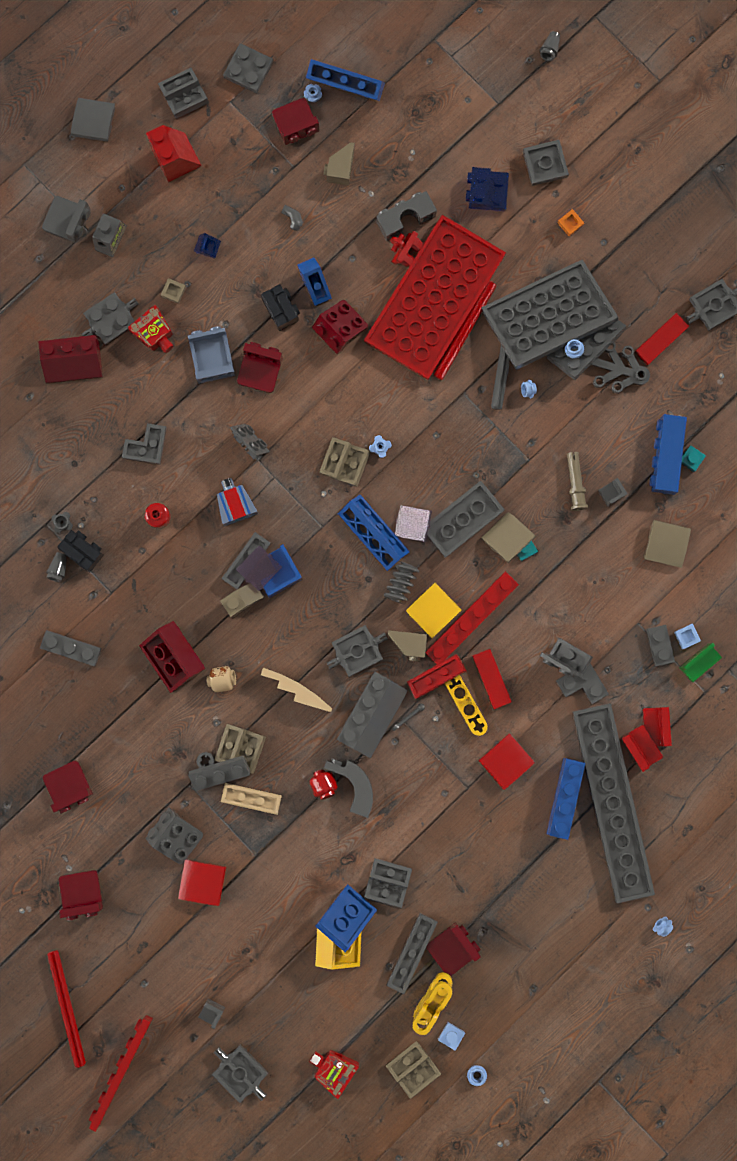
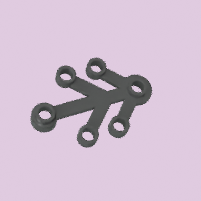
[589,342,650,394]

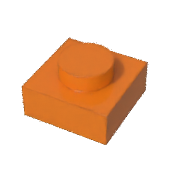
[557,209,584,237]

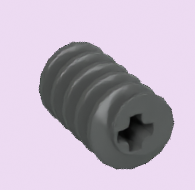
[384,561,419,604]

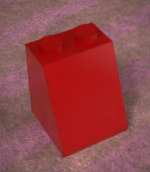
[146,125,201,182]

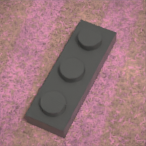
[222,532,271,590]
[40,630,102,667]
[188,755,250,791]

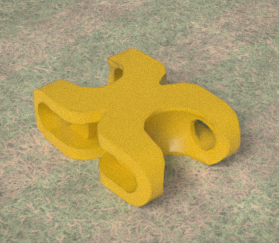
[413,972,452,1035]

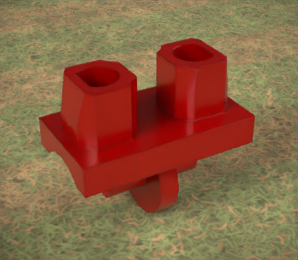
[390,231,424,267]

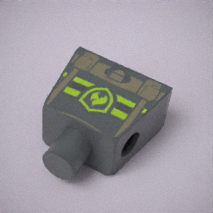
[93,213,127,258]

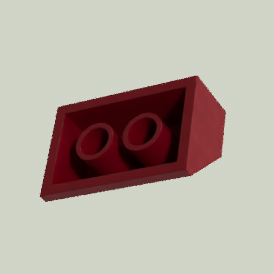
[38,335,103,384]
[139,621,206,693]

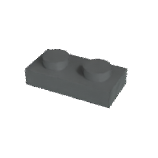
[646,625,675,666]

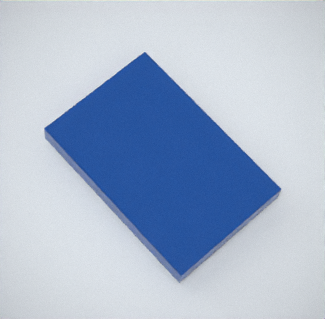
[315,884,377,952]

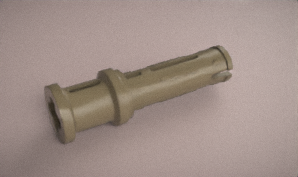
[567,452,588,511]

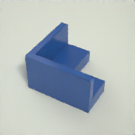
[260,544,303,598]

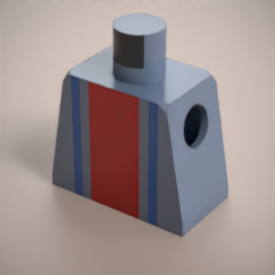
[217,478,258,527]

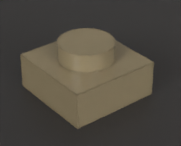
[161,278,186,304]

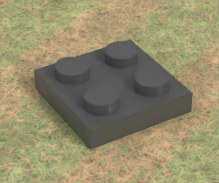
[223,43,273,94]
[523,140,569,186]

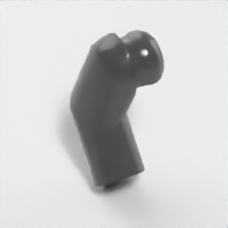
[281,205,303,231]

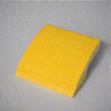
[406,583,461,638]

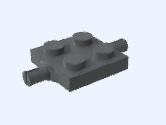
[686,279,737,331]
[81,292,139,345]
[326,625,388,677]
[212,1044,268,1103]

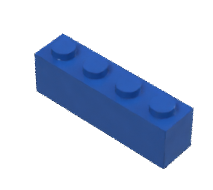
[306,59,385,101]
[650,414,687,495]
[546,758,585,840]

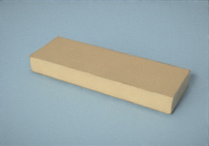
[221,783,282,815]

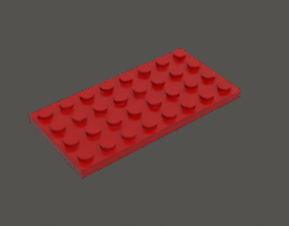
[364,215,506,380]

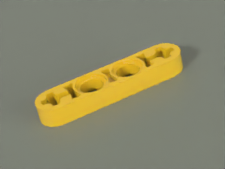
[445,676,488,736]

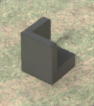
[598,478,627,507]
[198,999,225,1029]

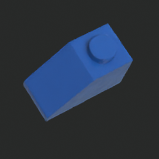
[297,258,332,306]

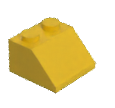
[315,928,362,969]

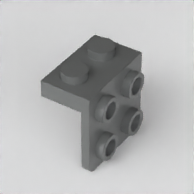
[42,196,91,243]
[540,638,593,678]
[145,807,203,864]

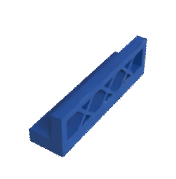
[338,494,410,571]

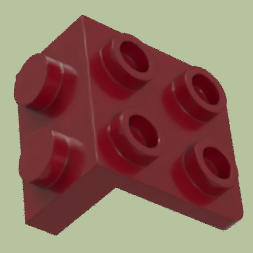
[272,98,319,145]
[312,300,368,354]
[237,342,283,393]
[43,761,93,814]
[59,870,103,920]
[426,922,481,976]

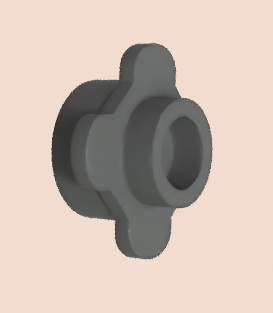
[52,512,73,533]

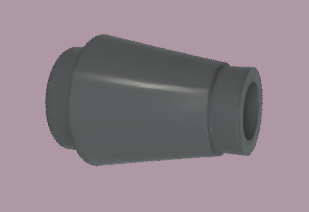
[540,31,560,61]
[46,552,67,582]

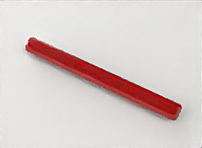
[434,281,496,380]
[47,950,86,1068]

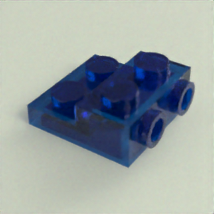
[466,167,509,211]

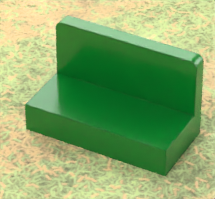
[679,642,722,682]

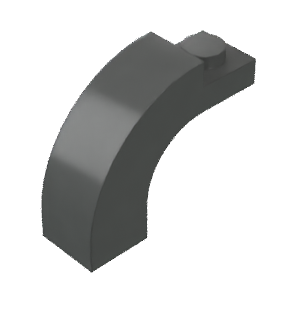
[324,758,373,818]

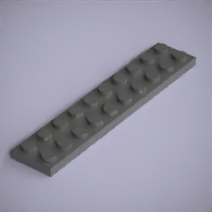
[572,703,655,903]

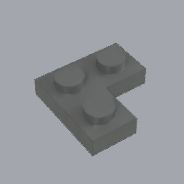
[122,423,167,465]
[556,663,609,704]

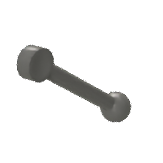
[391,703,425,731]

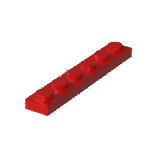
[425,571,519,665]
[89,1015,153,1132]

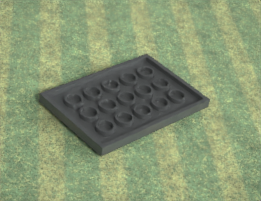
[481,260,618,370]

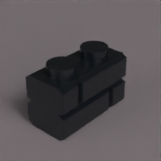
[261,284,300,331]
[57,530,104,573]

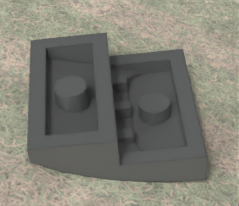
[158,68,209,119]
[71,98,115,142]
[364,858,412,909]

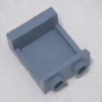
[188,327,235,384]

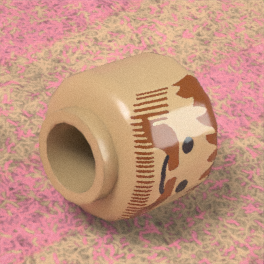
[207,666,236,692]

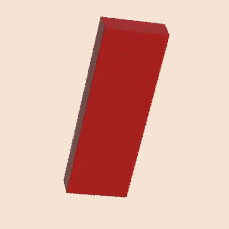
[635,313,689,366]
[472,649,512,709]
[407,654,467,699]

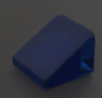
[194,233,221,258]

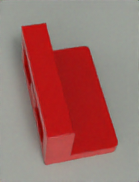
[643,707,672,746]
[622,725,663,772]

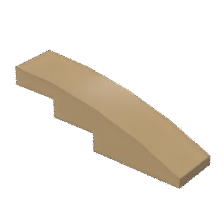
[261,668,332,712]

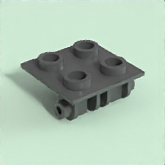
[230,424,270,461]

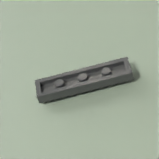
[386,913,438,994]

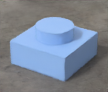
[674,624,701,649]
[438,1022,465,1050]

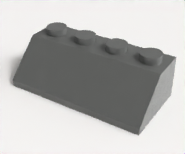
[337,672,408,758]

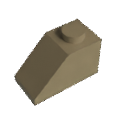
[324,142,355,186]
[220,581,264,618]
[388,631,427,661]

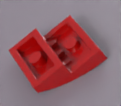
[478,733,535,790]
[178,860,226,906]

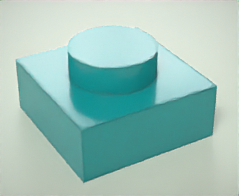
[681,445,706,472]
[517,541,538,561]

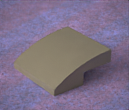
[319,437,370,487]
[481,512,535,563]
[644,519,691,568]
[214,724,266,774]
[386,1041,442,1099]

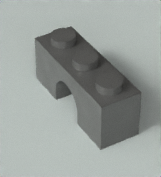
[376,191,437,241]

